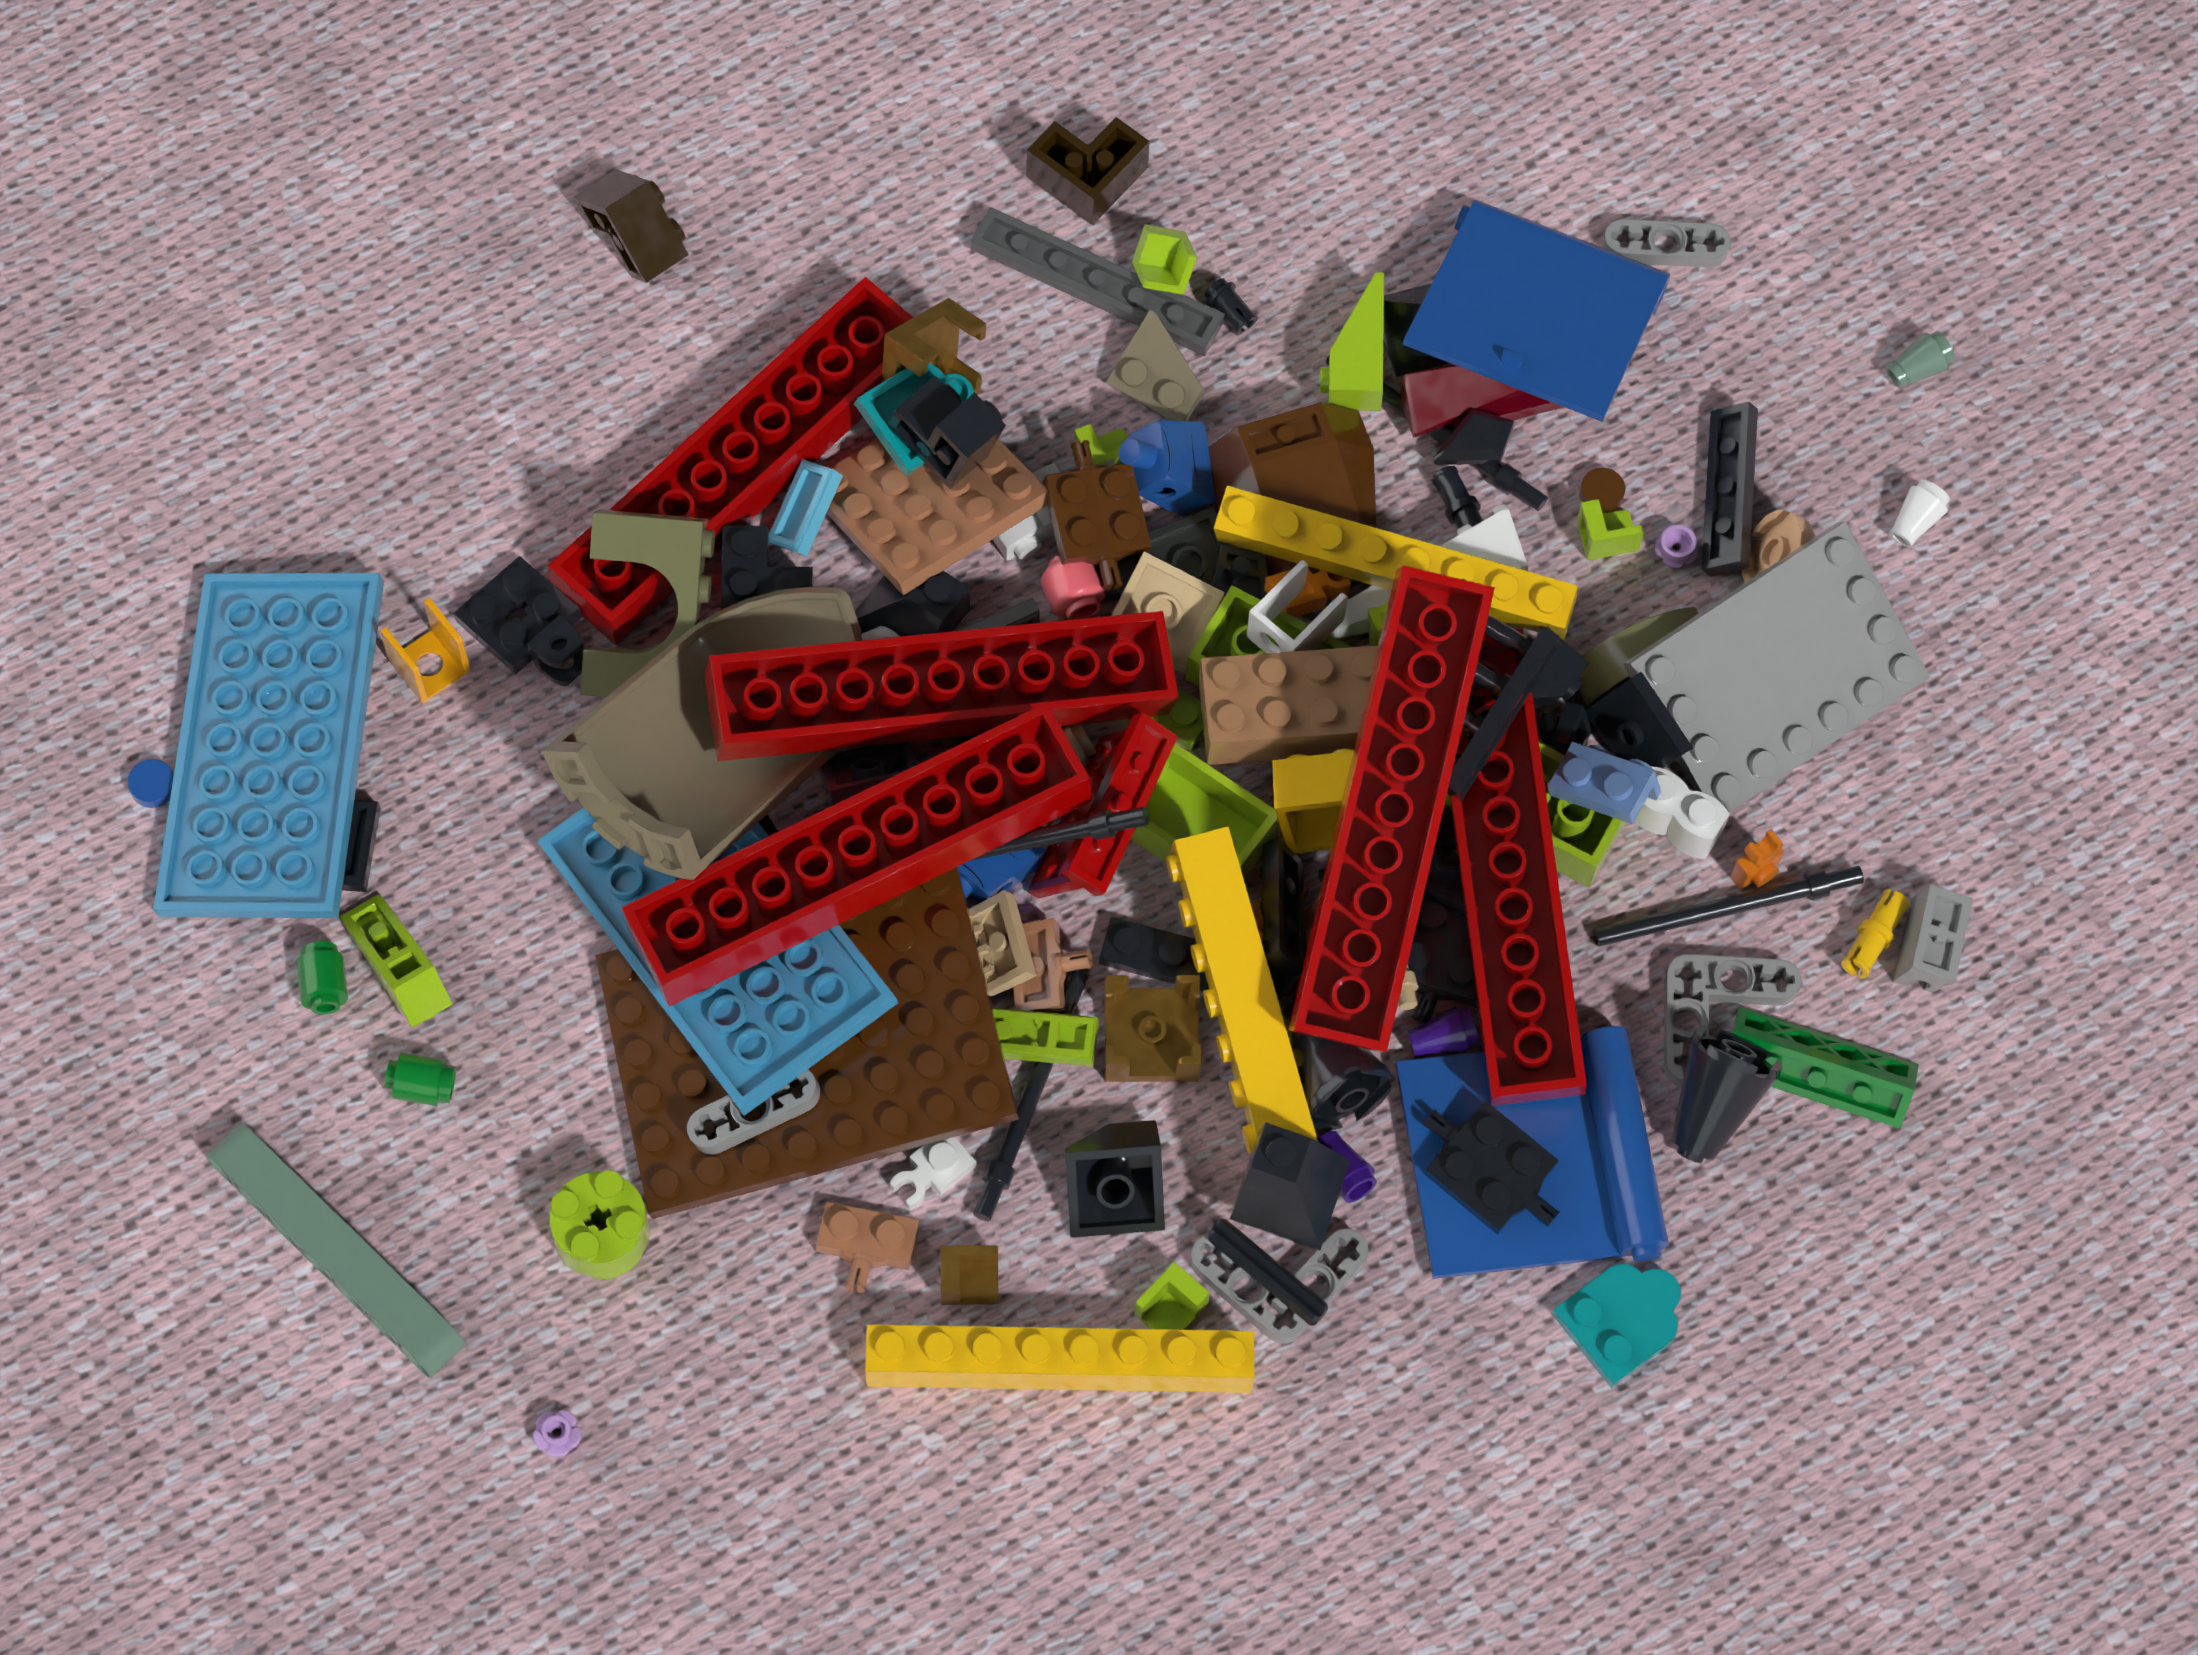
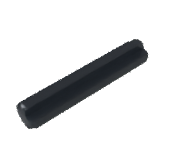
[1208,1219,1328,1326]

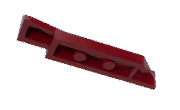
[1400,366,1564,438]

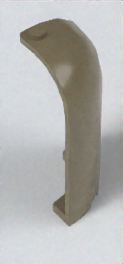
[541,587,863,880]

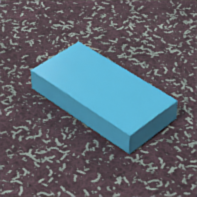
[769,459,843,557]

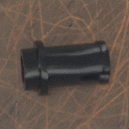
[1204,278,1258,335]

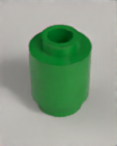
[297,941,348,1015]
[385,1052,457,1106]

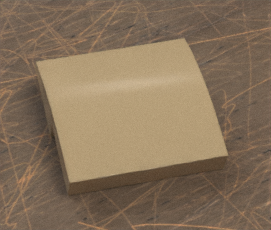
[969,890,1037,996]

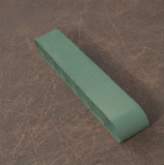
[205,1123,466,1379]

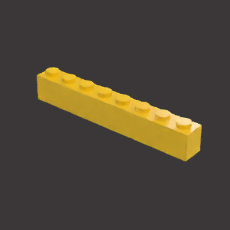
[1214,486,1578,640]
[1165,826,1318,1154]
[865,1324,1255,1393]

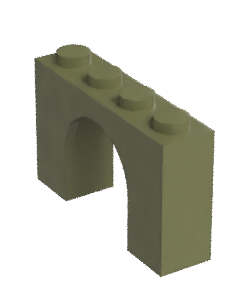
[580,509,715,697]

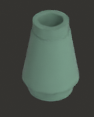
[1886,331,1955,389]

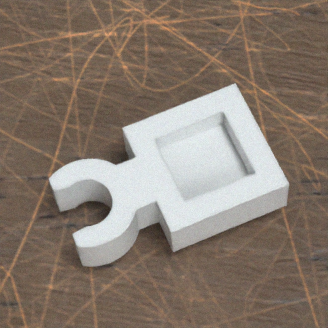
[890,1137,976,1210]

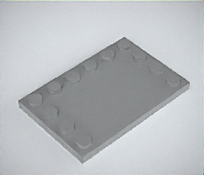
[1623,522,1930,812]

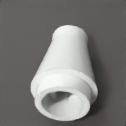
[1889,480,1950,548]

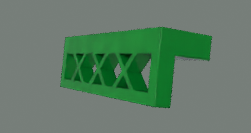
[1732,1006,1919,1129]

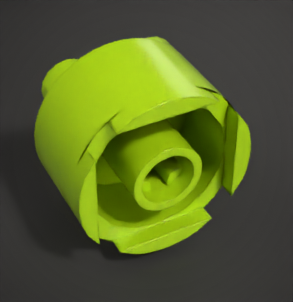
[549,1170,650,1280]

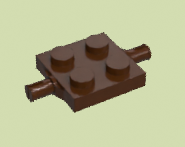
[1042,440,1152,590]

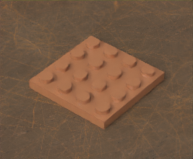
[827,439,1048,595]

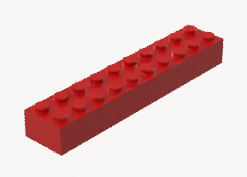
[547,277,914,646]
[1288,565,1495,1052]
[704,611,1179,762]
[1450,628,1587,1106]
[621,703,1092,1007]

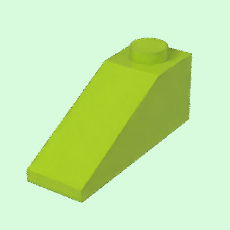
[1320,272,1384,411]
[339,893,453,1028]

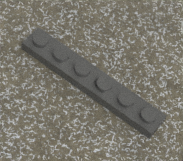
[970,207,1225,356]

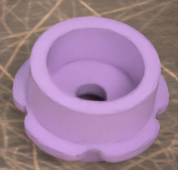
[1654,525,1698,568]
[533,1410,581,1457]

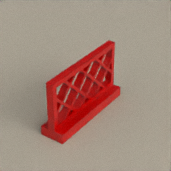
[1027,712,1178,899]

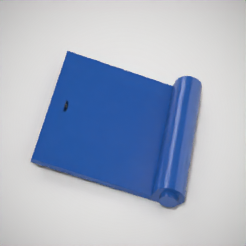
[1403,199,1671,422]
[1395,1026,1669,1279]

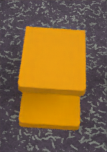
[380,597,471,704]

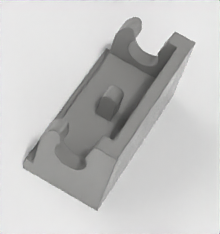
[1893,884,1973,992]

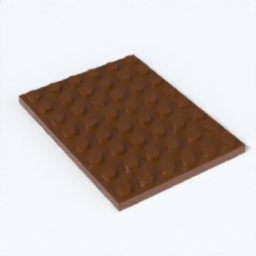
[595,867,1019,1219]

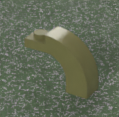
[1578,607,1699,707]

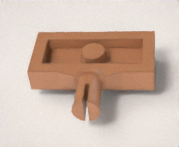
[1014,918,1093,1013]
[816,1201,919,1293]

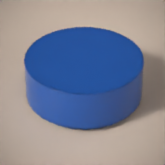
[128,759,174,808]

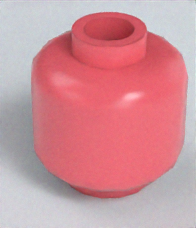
[1040,555,1106,620]

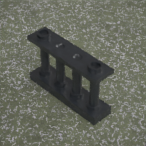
[1447,579,1561,802]

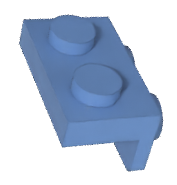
[1547,742,1661,824]

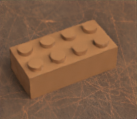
[1199,645,1378,765]

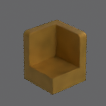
[941,1245,999,1305]

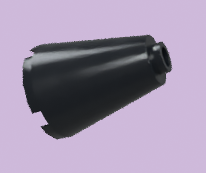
[1282,1000,1393,1131]
[1672,1026,1783,1163]

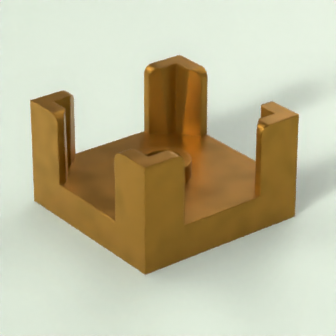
[882,298,987,394]
[1105,975,1201,1082]

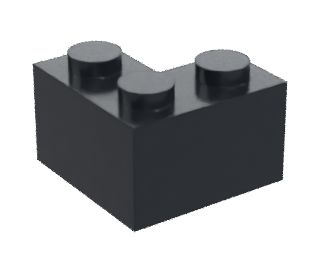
[888,376,1006,489]
[721,526,814,610]

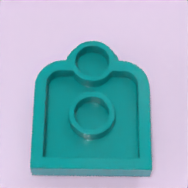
[854,363,974,477]
[1552,1264,1681,1389]

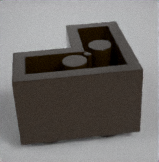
[1026,117,1150,225]
[574,169,689,283]

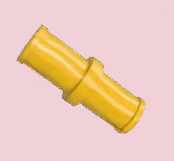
[1841,889,1910,979]

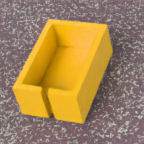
[1272,749,1354,853]

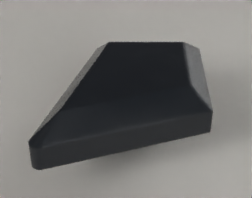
[1433,409,1515,465]
[1211,544,1268,600]

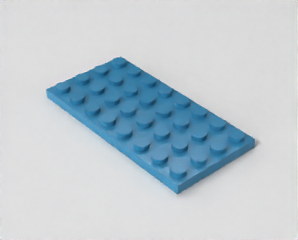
[153,573,384,918]
[537,807,898,1116]

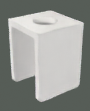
[1246,560,1348,653]

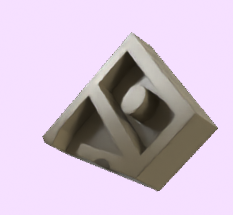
[1106,310,1206,421]

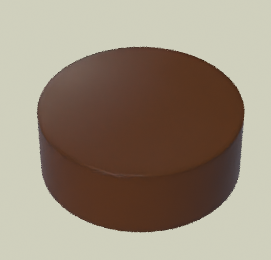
[1579,468,1625,513]

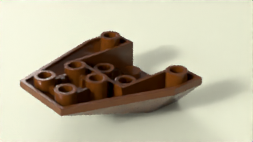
[1208,402,1376,587]

